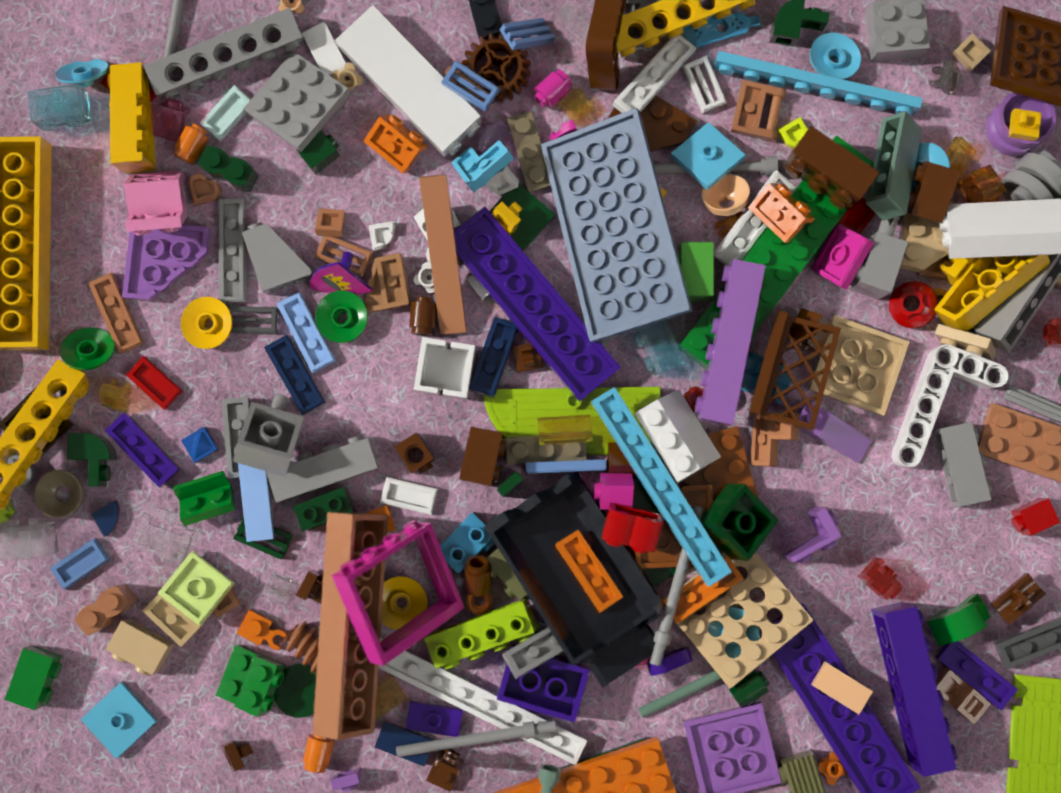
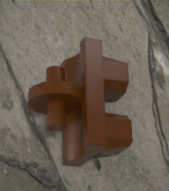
[990,573,1046,625]

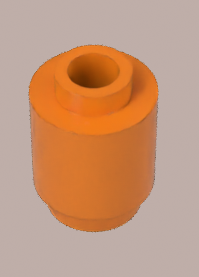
[174,124,209,165]
[303,734,335,773]

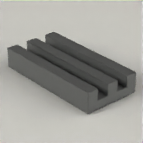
[227,306,279,334]

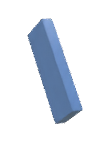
[526,459,606,474]

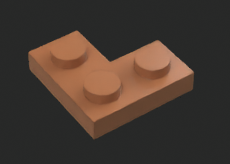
[750,413,800,467]

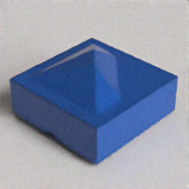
[181,427,219,463]

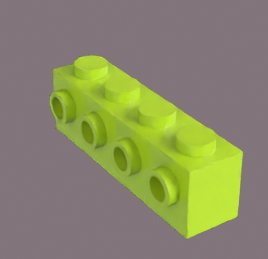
[424,597,539,670]

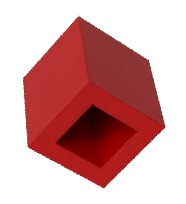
[1011,498,1060,536]

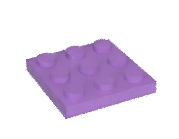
[683,702,782,793]

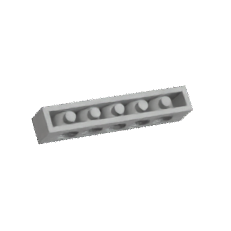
[144,8,304,100]

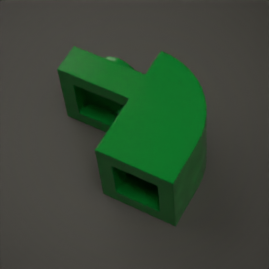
[927,593,990,646]

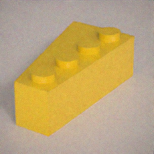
[107,62,157,174]
[934,254,1051,332]

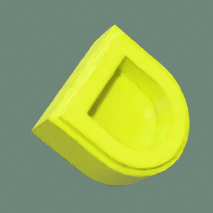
[777,117,808,149]

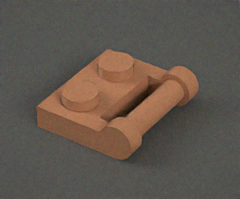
[730,80,787,142]

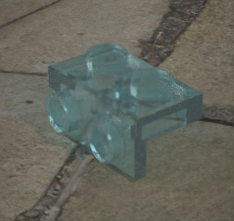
[633,320,685,376]

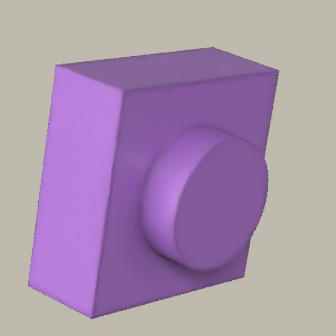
[331,768,363,792]

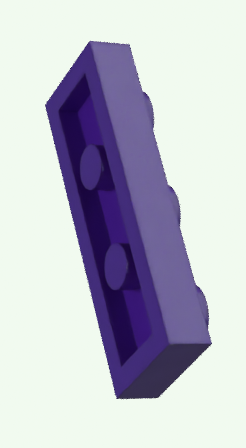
[105,412,181,488]
[935,641,1018,711]

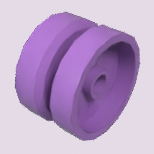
[985,92,1057,157]

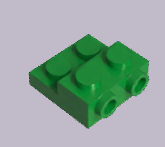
[216,645,285,717]

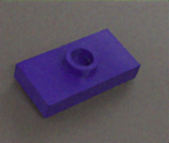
[406,701,463,737]

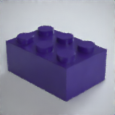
[496,643,590,723]

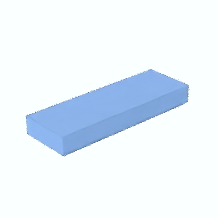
[277,292,336,373]
[238,463,275,542]

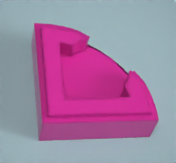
[549,120,576,141]

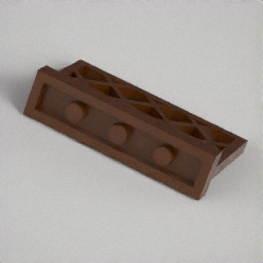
[749,310,841,431]

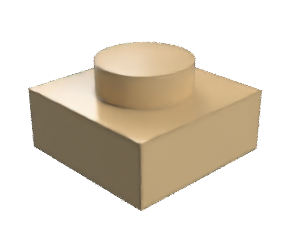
[952,33,991,72]

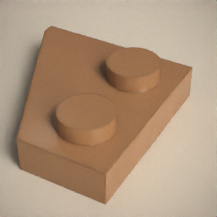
[364,253,411,314]

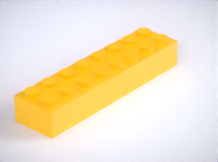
[0,136,52,351]

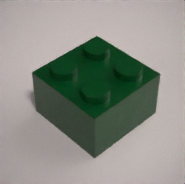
[699,484,779,561]

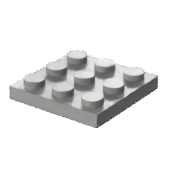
[243,51,351,152]

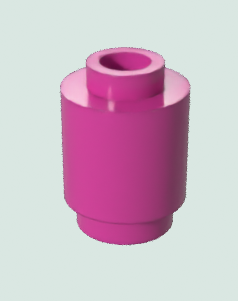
[534,69,573,108]

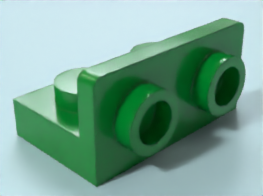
[174,471,235,526]

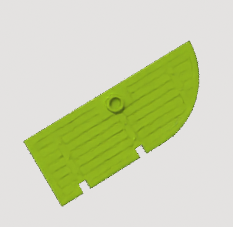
[483,387,660,455]
[1006,674,1061,793]

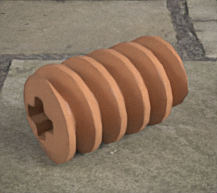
[280,621,319,673]

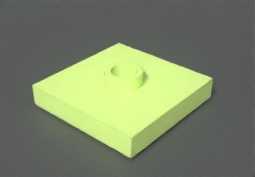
[158,551,235,626]

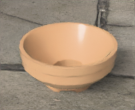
[702,174,750,216]

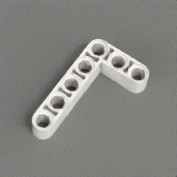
[891,344,1008,468]

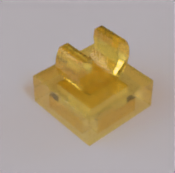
[98,379,131,413]

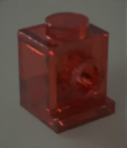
[857,557,902,600]

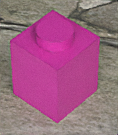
[594,473,634,509]

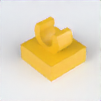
[1008,108,1042,141]
[492,202,523,235]
[939,255,972,286]

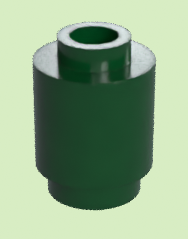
[729,670,770,708]

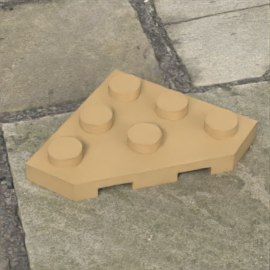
[899,202,959,273]

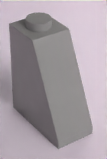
[242,222,314,295]

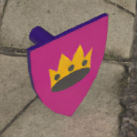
[310,252,373,294]

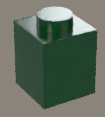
[296,130,340,175]

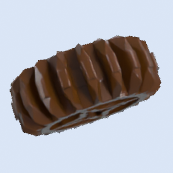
[461,33,531,104]

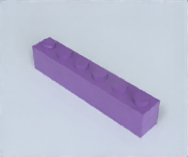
[695,259,766,426]

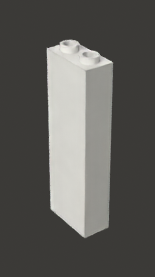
[335,5,482,157]
[940,199,1061,259]

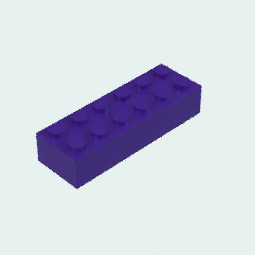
[871,602,958,777]

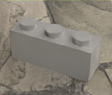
[934,422,992,507]

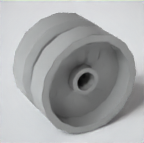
[999,153,1061,201]

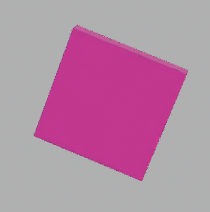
[811,223,874,290]

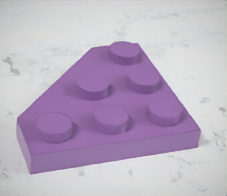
[122,225,211,301]

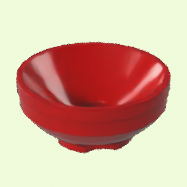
[889,281,938,329]

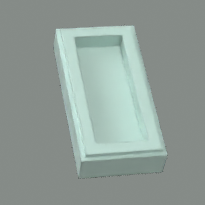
[200,85,251,142]

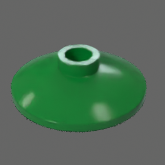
[315,291,368,343]
[60,327,115,370]

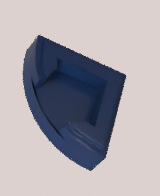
[91,500,120,537]

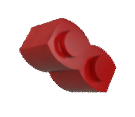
[602,502,663,554]

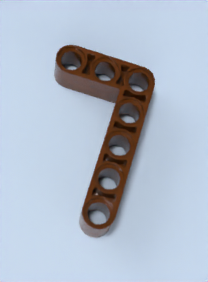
[586,0,627,91]

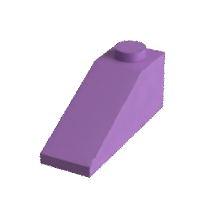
[796,402,872,463]

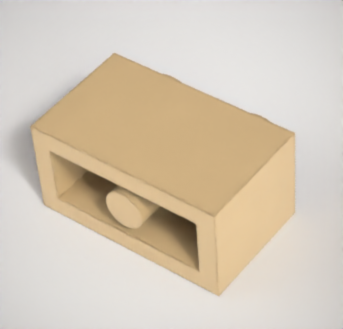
[106,618,175,676]

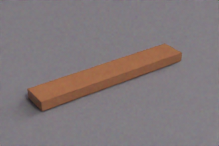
[419,174,467,335]

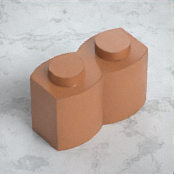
[74,584,137,635]

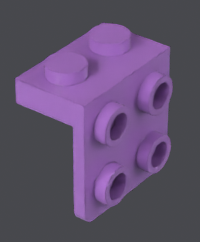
[783,506,842,564]

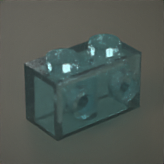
[27,84,92,131]

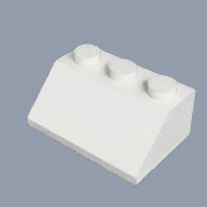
[634,390,721,484]

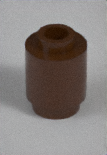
[409,297,437,336]
[464,555,492,597]

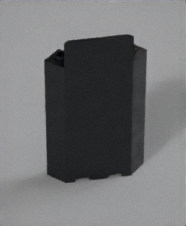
[484,472,666,688]

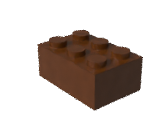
[782,126,879,211]

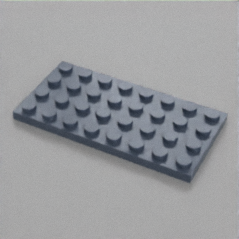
[541,108,693,343]

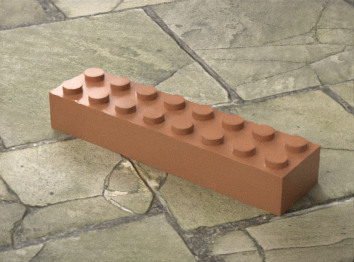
[313,512,388,740]

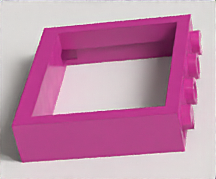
[331,520,465,666]

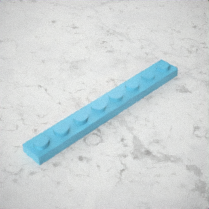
[713,51,923,116]
[591,387,732,587]

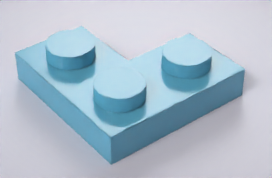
[451,140,514,192]

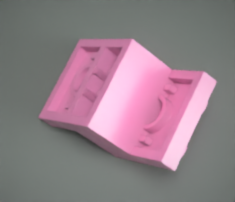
[123,170,187,235]

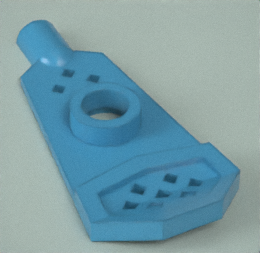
[683,13,761,48]

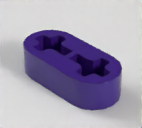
[646,647,693,676]

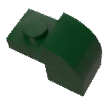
[769,0,829,47]
[67,433,117,486]

